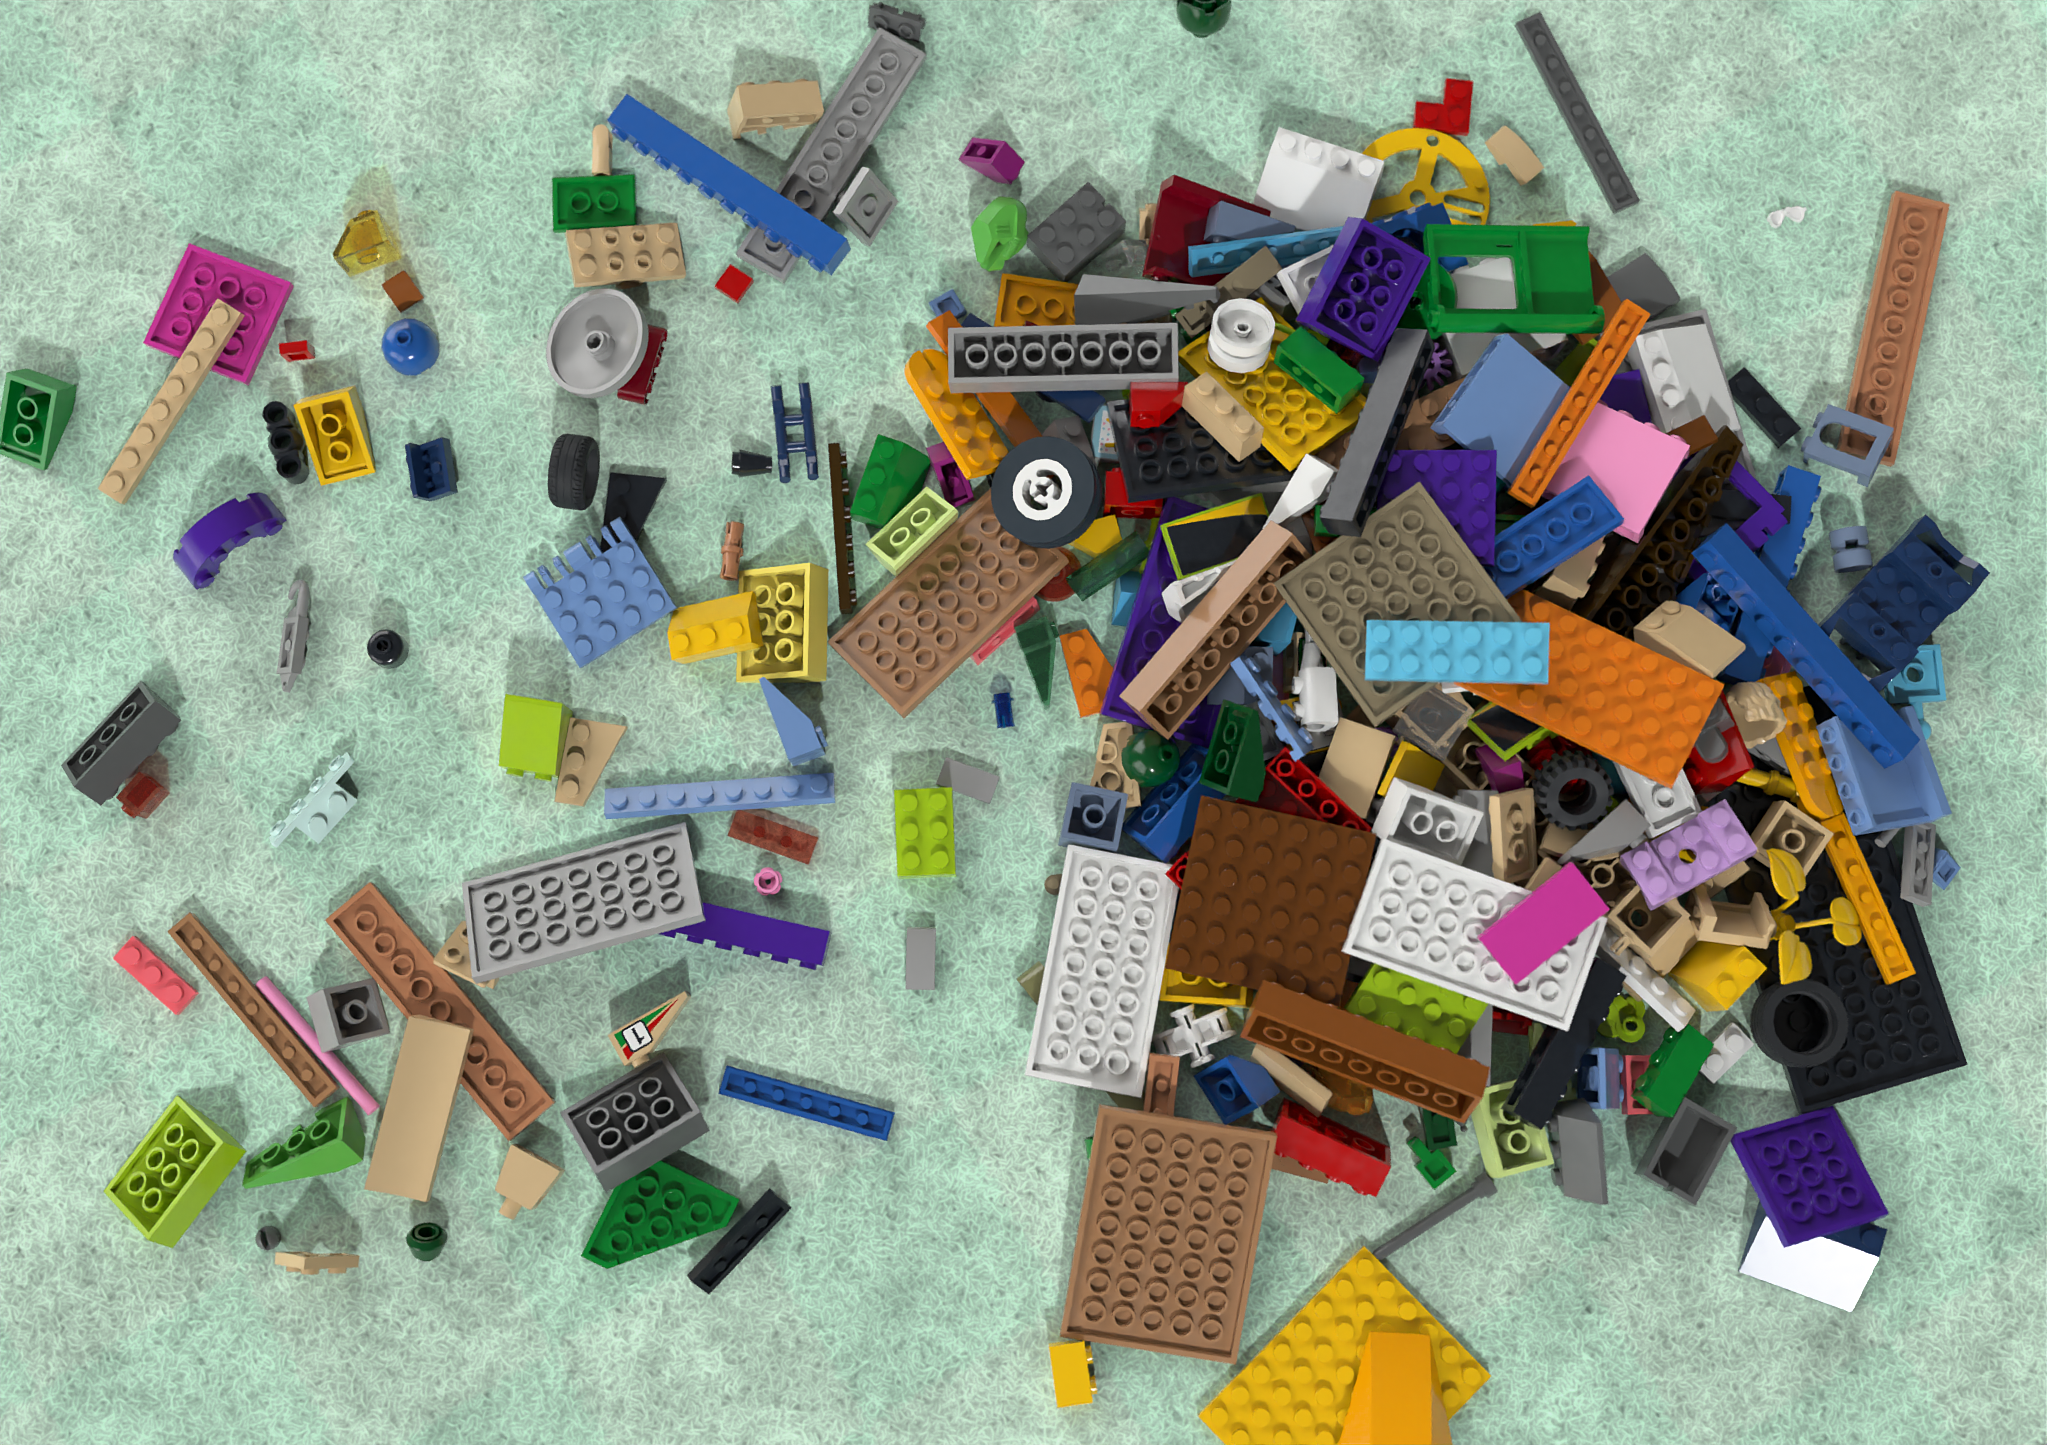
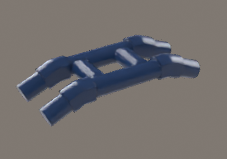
[770,382,819,483]

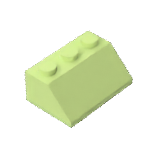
[865,487,958,576]
[1471,1079,1554,1178]

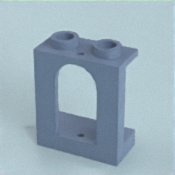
[1801,404,1894,487]

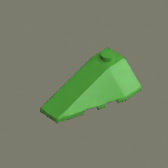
[242,1097,366,1189]

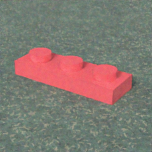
[970,597,1040,665]
[113,936,199,1015]

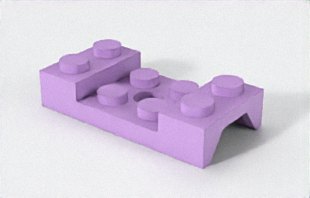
[1619,799,1757,911]

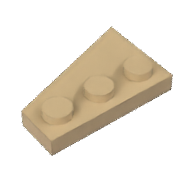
[1090,722,1142,809]

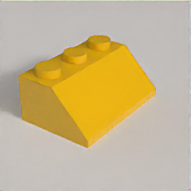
[667,591,764,664]

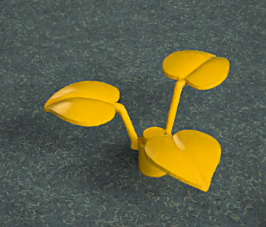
[1766,849,1862,984]

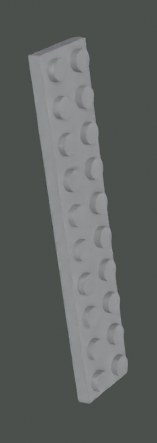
[736,27,927,284]

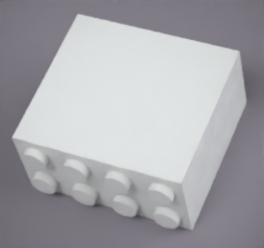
[1420,257,1568,384]

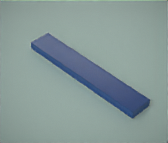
[718,1065,895,1141]

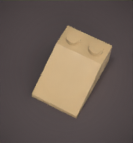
[1633,600,1745,678]

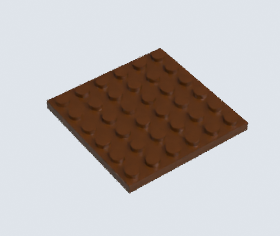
[1165,795,1377,1008]

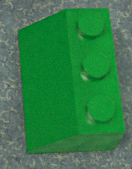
[850,434,931,529]

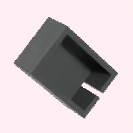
[1027,182,1126,282]
[1634,1097,1737,1206]

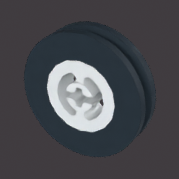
[991,436,1102,549]

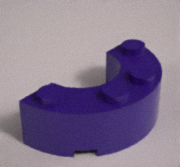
[173,492,287,590]

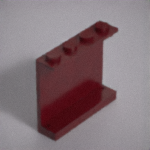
[1142,175,1271,299]

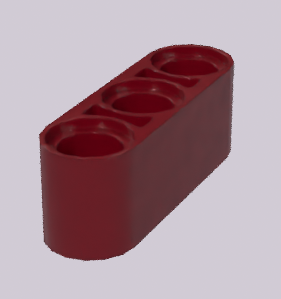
[617,324,668,406]

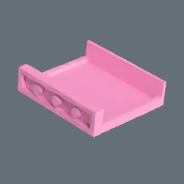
[1541,399,1690,543]

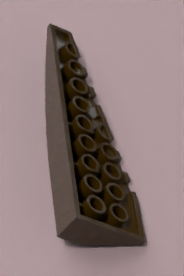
[1570,425,1744,642]

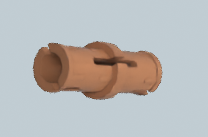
[720,521,745,581]

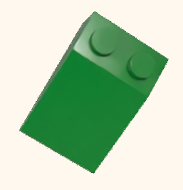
[0,368,77,470]

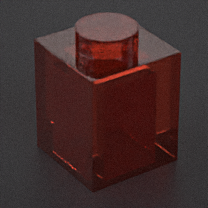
[116,771,170,819]

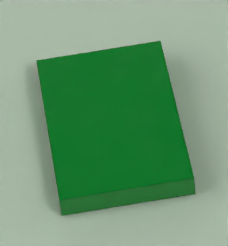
[552,174,637,233]

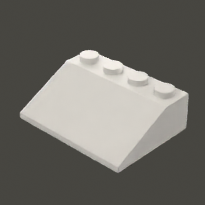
[1253,127,1384,231]
[1627,324,1740,434]

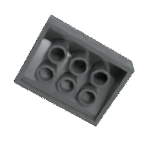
[560,1052,710,1193]

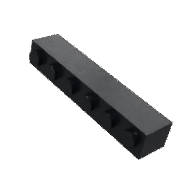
[1501,957,1627,1130]

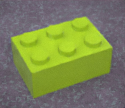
[894,787,956,879]

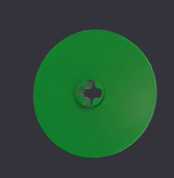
[1392,263,1458,340]

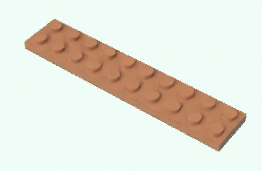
[1837,191,1950,467]
[325,882,556,1141]

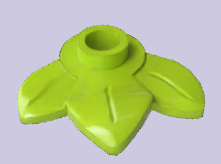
[1597,994,1645,1042]

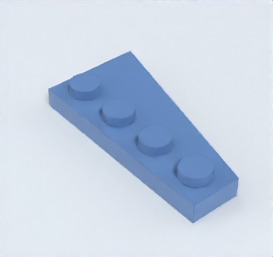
[1230,654,1314,761]

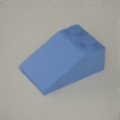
[759,677,828,767]
[1577,1048,1624,1109]

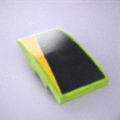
[1160,492,1269,580]
[1466,702,1559,761]

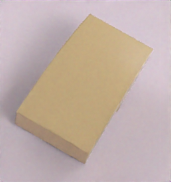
[1484,125,1544,186]

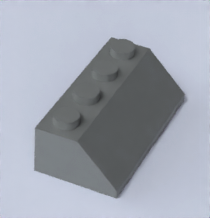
[61,681,181,806]

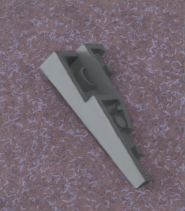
[1074,274,1221,325]

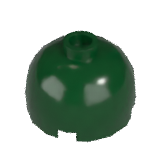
[1177,0,1231,38]
[1121,730,1180,787]

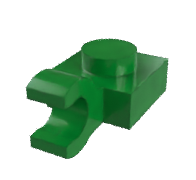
[1406,1136,1457,1190]

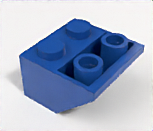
[1676,573,1738,633]

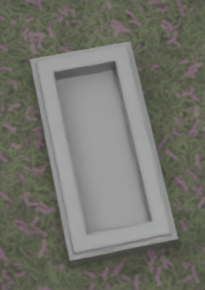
[936,757,1000,804]

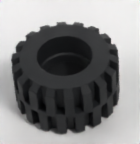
[1531,750,1614,831]

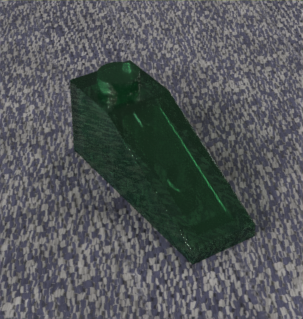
[1014,616,1059,710]

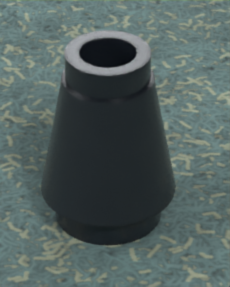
[731,449,772,477]

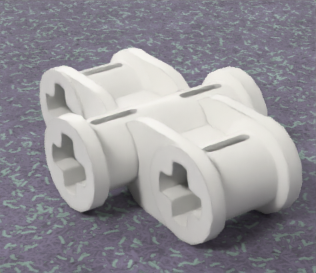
[1151,1004,1237,1068]

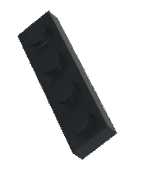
[687,1188,792,1294]

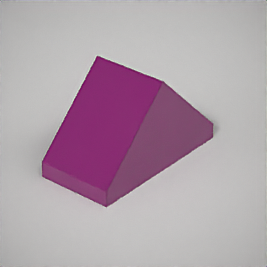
[1475,744,1525,794]

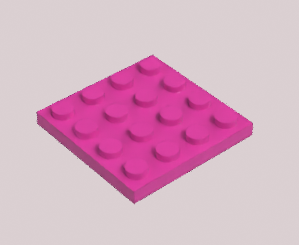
[143,243,294,386]

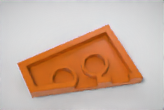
[1059,629,1113,718]

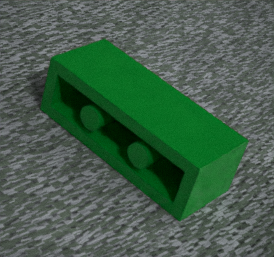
[1274,327,1364,414]
[1631,1024,1715,1117]

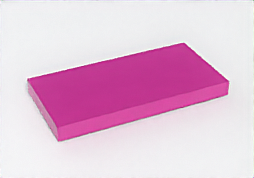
[1477,862,1610,985]

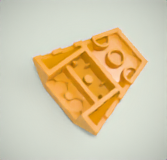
[1337,1331,1453,1445]

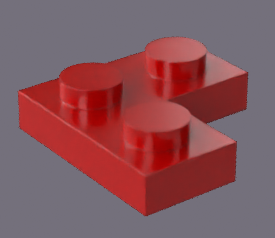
[1413,78,1473,136]

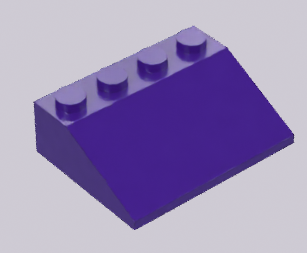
[1296,217,1431,362]

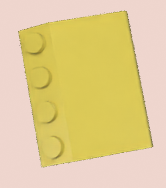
[736,563,829,683]

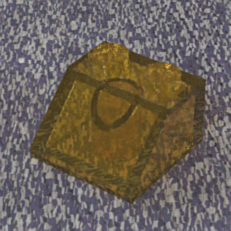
[333,209,402,277]

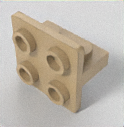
[433,921,500,989]

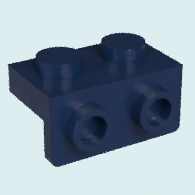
[405,437,458,501]

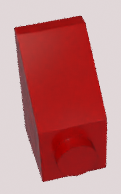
[1129,382,1188,428]

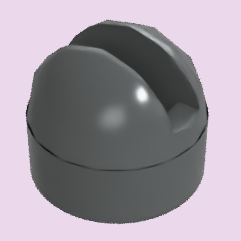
[255,1226,281,1250]

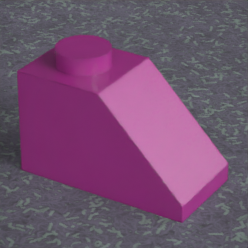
[958,137,1025,185]
[926,441,975,507]

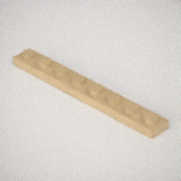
[98,298,245,505]

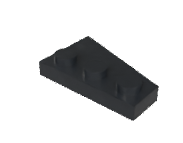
[600,472,667,553]

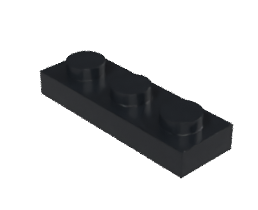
[1728,367,1801,448]

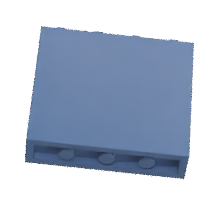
[1430,334,1570,491]
[1816,706,1952,836]

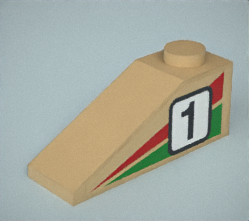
[608,991,691,1068]

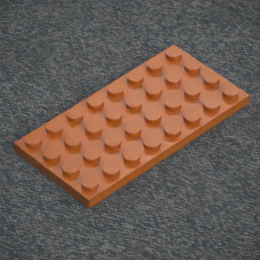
[1453,589,1725,789]

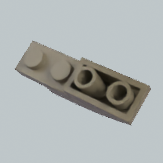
[1175,246,1282,338]

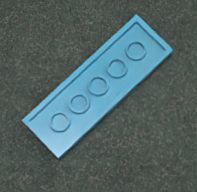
[1365,620,1549,684]

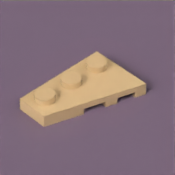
[554,717,628,807]

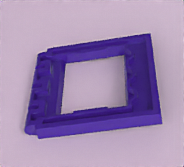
[1670,451,1788,582]

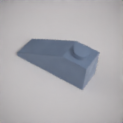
[1204,201,1296,243]

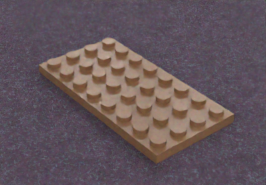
[827,488,1069,719]

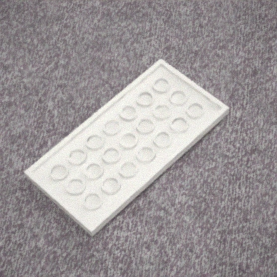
[1342,838,1608,1031]
[1025,844,1178,1098]

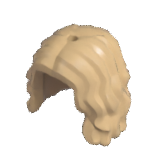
[1725,682,1787,749]

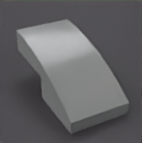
[906,927,936,990]

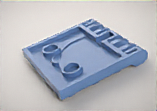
[523,517,678,668]

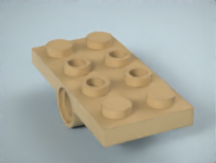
[565,223,686,289]

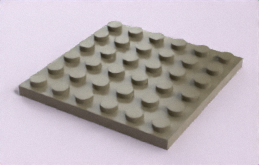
[1274,482,1522,727]

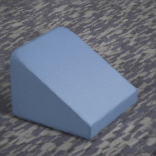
[1933,848,1961,890]

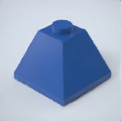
[1194,1055,1280,1125]

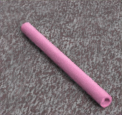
[255,976,380,1116]

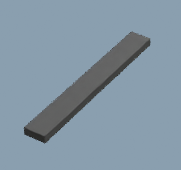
[1515,12,1640,214]

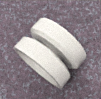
[1207,298,1275,373]

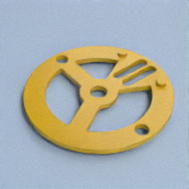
[1361,128,1490,225]

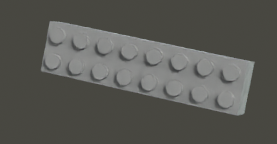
[948,323,1179,393]

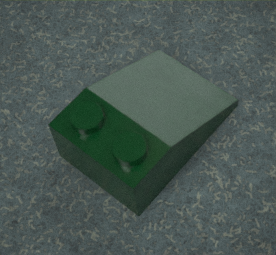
[1199,699,1266,802]

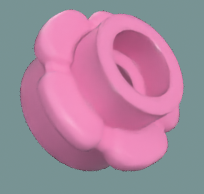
[754,867,782,896]

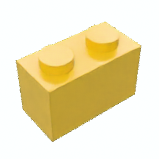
[1049,1340,1098,1408]

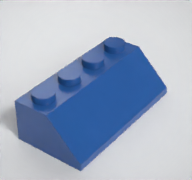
[1122,744,1226,864]

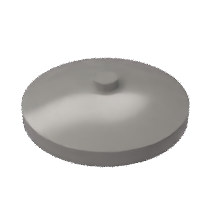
[546,288,649,398]

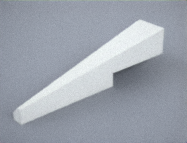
[1162,560,1236,623]

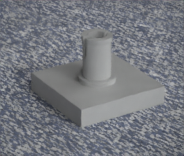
[833,167,899,246]

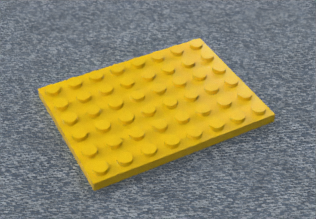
[1198,1246,1491,1445]

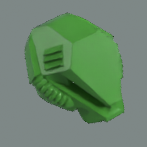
[971,196,1028,272]

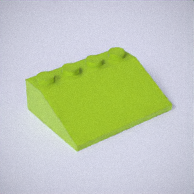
[103,1095,246,1248]

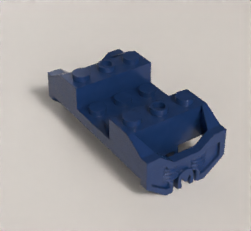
[1818,514,1990,693]

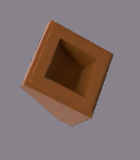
[381,270,424,313]

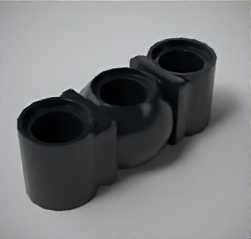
[262,401,309,485]

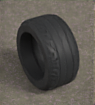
[547,433,600,511]

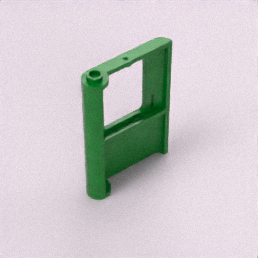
[1423,224,1605,334]

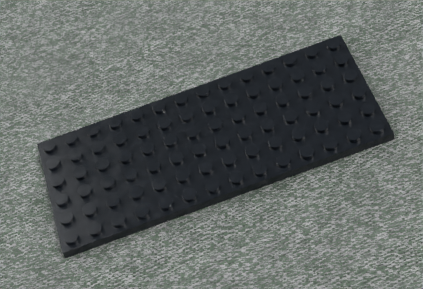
[1703,685,1968,1114]

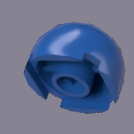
[381,318,440,376]

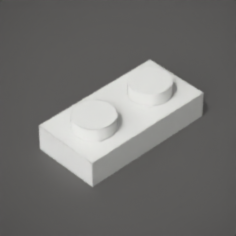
[1699,1023,1754,1084]

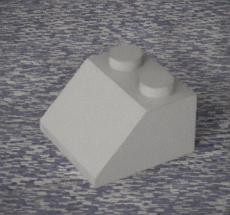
[306,978,390,1053]

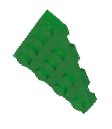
[581,1160,740,1269]

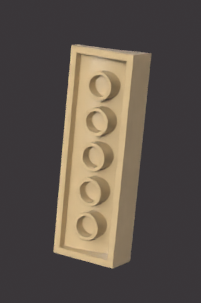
[364,1015,474,1202]

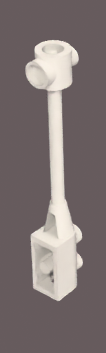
[1284,517,1338,732]

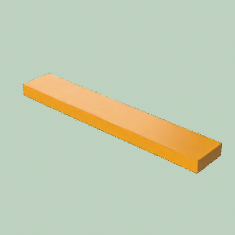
[1818,812,1916,984]

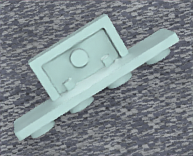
[269,752,358,848]

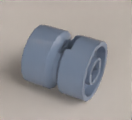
[1829,526,1873,573]

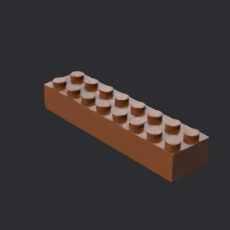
[1240,980,1491,1124]

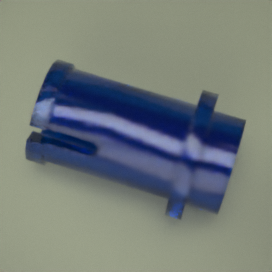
[991,692,1015,729]

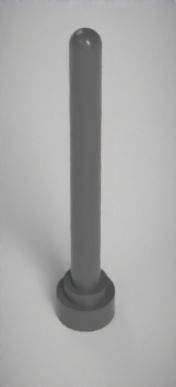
[1372,1172,1498,1261]

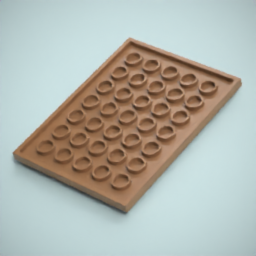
[1060,1104,1277,1365]

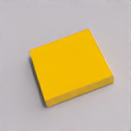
[1377,741,1445,798]

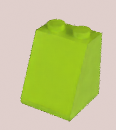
[498,694,573,782]

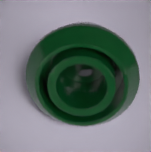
[406,1222,448,1262]

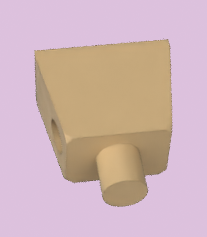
[495,1144,565,1220]

